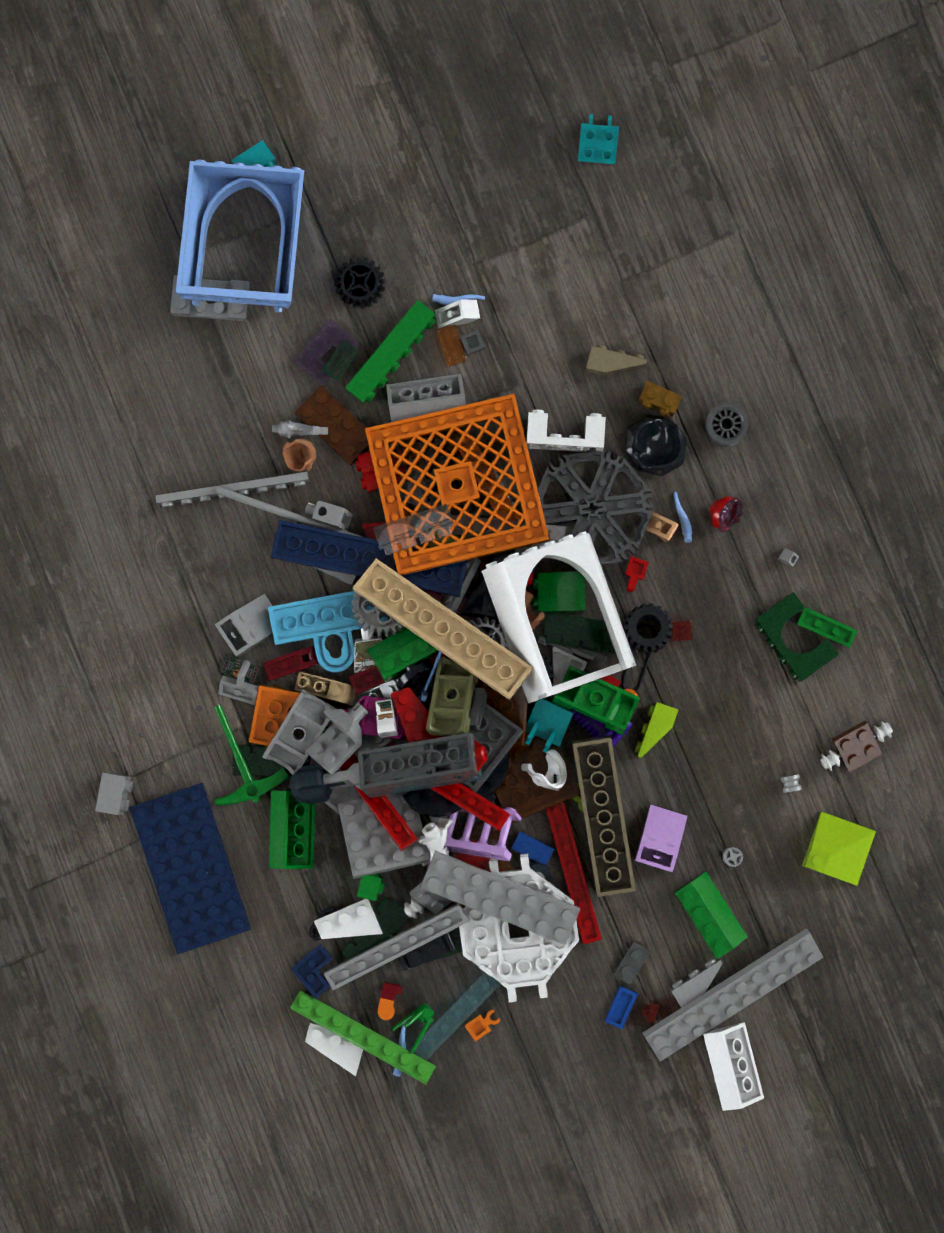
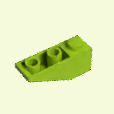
[635,702,678,758]

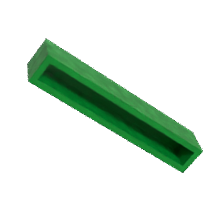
[345,300,436,405]

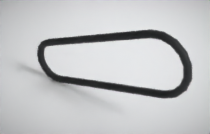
[622,623,657,692]

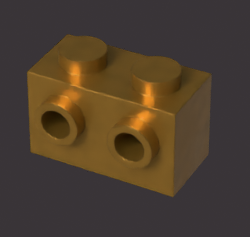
[638,381,682,417]

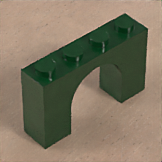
[755,592,839,682]

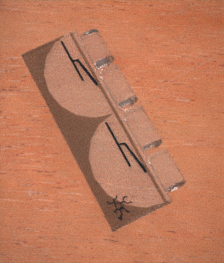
[373,504,454,555]

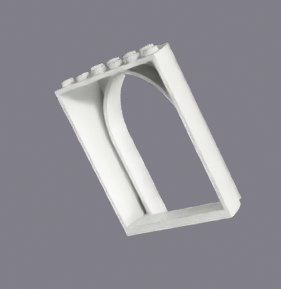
[482,531,636,703]

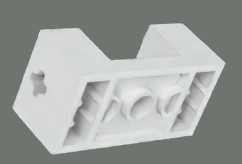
[526,410,606,452]

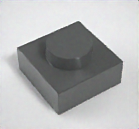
[460,330,485,355]

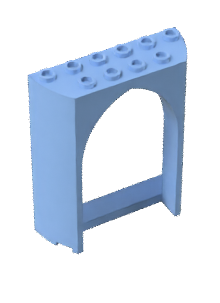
[176,160,304,312]

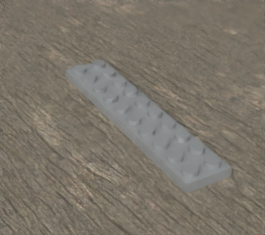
[642,928,823,1062]

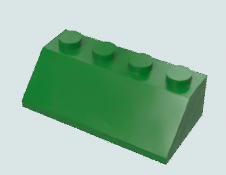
[367,628,439,683]
[269,791,315,869]
[674,871,748,959]

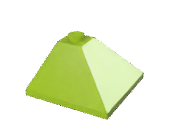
[802,811,876,886]

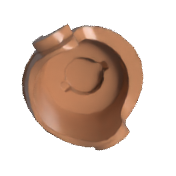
[283,439,316,471]

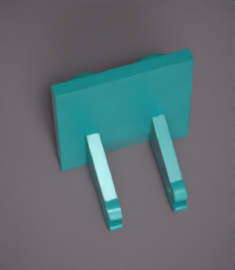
[578,114,619,164]
[525,698,574,753]

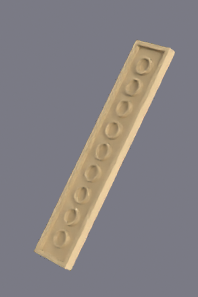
[353,558,533,700]

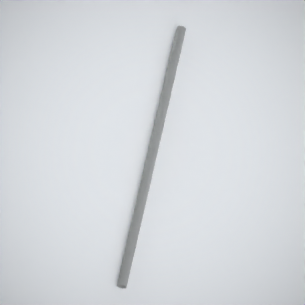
[215,486,366,538]

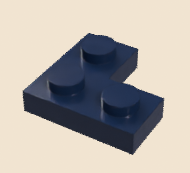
[291,943,333,999]

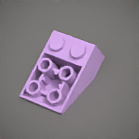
[634,805,687,872]

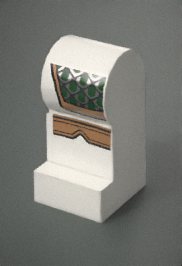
[375,699,398,738]

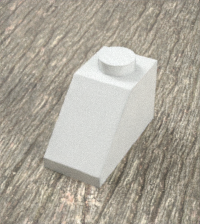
[435,300,480,329]

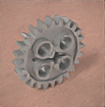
[352,593,403,637]

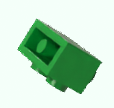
[357,873,386,901]

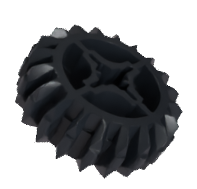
[334,257,386,309]

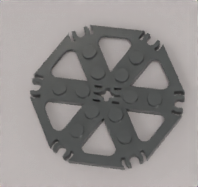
[538,450,654,565]

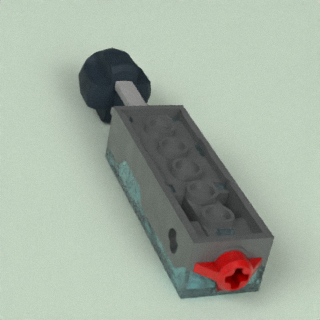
[290,732,488,804]

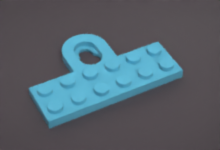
[268,591,388,673]

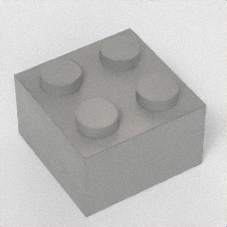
[95,773,133,815]

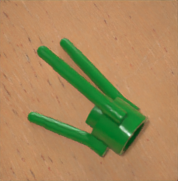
[392,1003,435,1053]

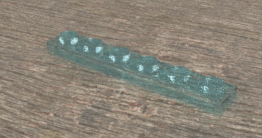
[411,972,501,1060]

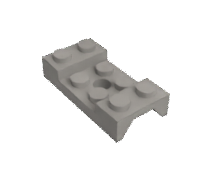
[170,275,251,322]
[262,689,336,775]

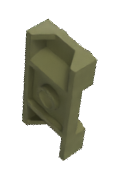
[426,657,478,736]

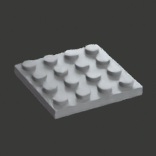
[338,787,430,879]

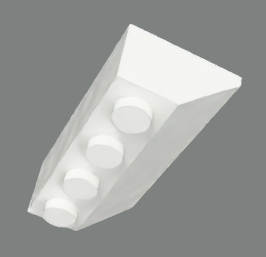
[703,1022,764,1111]

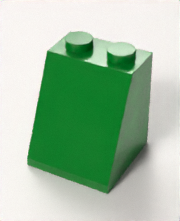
[534,571,585,613]

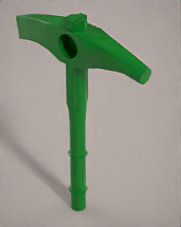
[214,704,289,806]

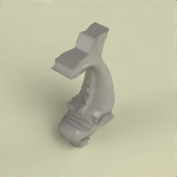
[272,420,328,438]

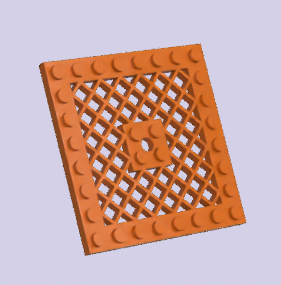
[365,394,550,576]

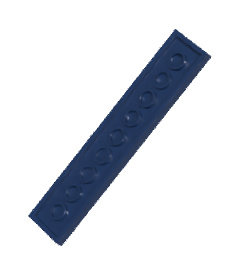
[271,520,468,597]

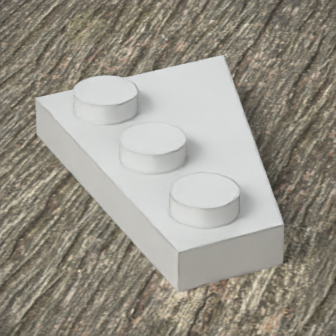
[314,899,383,939]
[305,1022,363,1076]

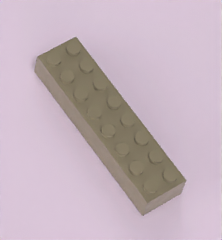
[572,735,636,897]

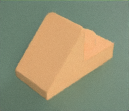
[646,510,679,542]

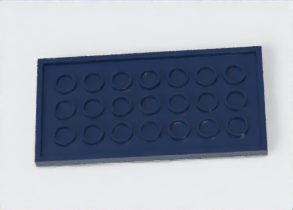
[129,783,251,954]

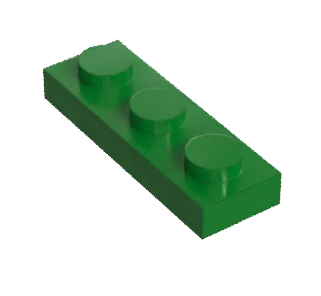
[796,607,858,648]

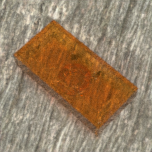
[437,325,466,367]

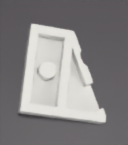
[553,646,587,686]

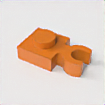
[464,1009,500,1042]

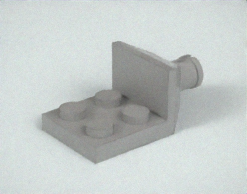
[306,702,368,775]

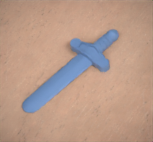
[418,651,442,705]

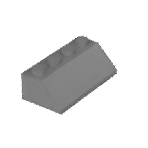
[386,374,466,422]

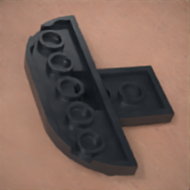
[402,751,510,817]

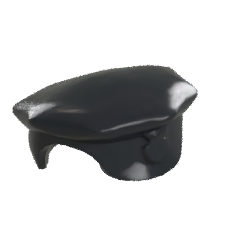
[625,415,687,476]

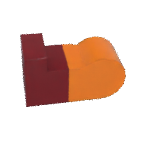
[378,982,403,1020]

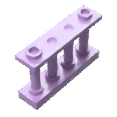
[443,807,521,862]

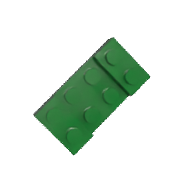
[553,665,640,735]

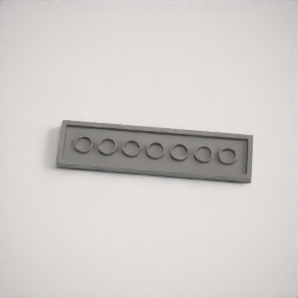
[420,850,580,945]

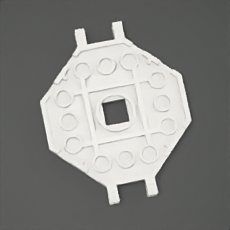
[459,853,579,1002]

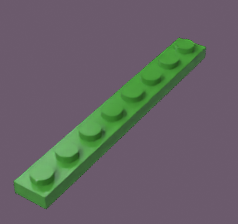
[290,990,436,1085]

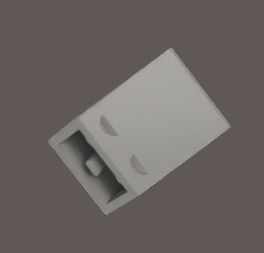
[214,594,273,658]

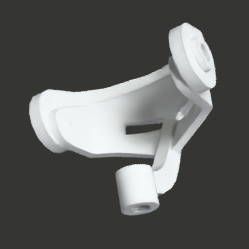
[521,750,567,791]

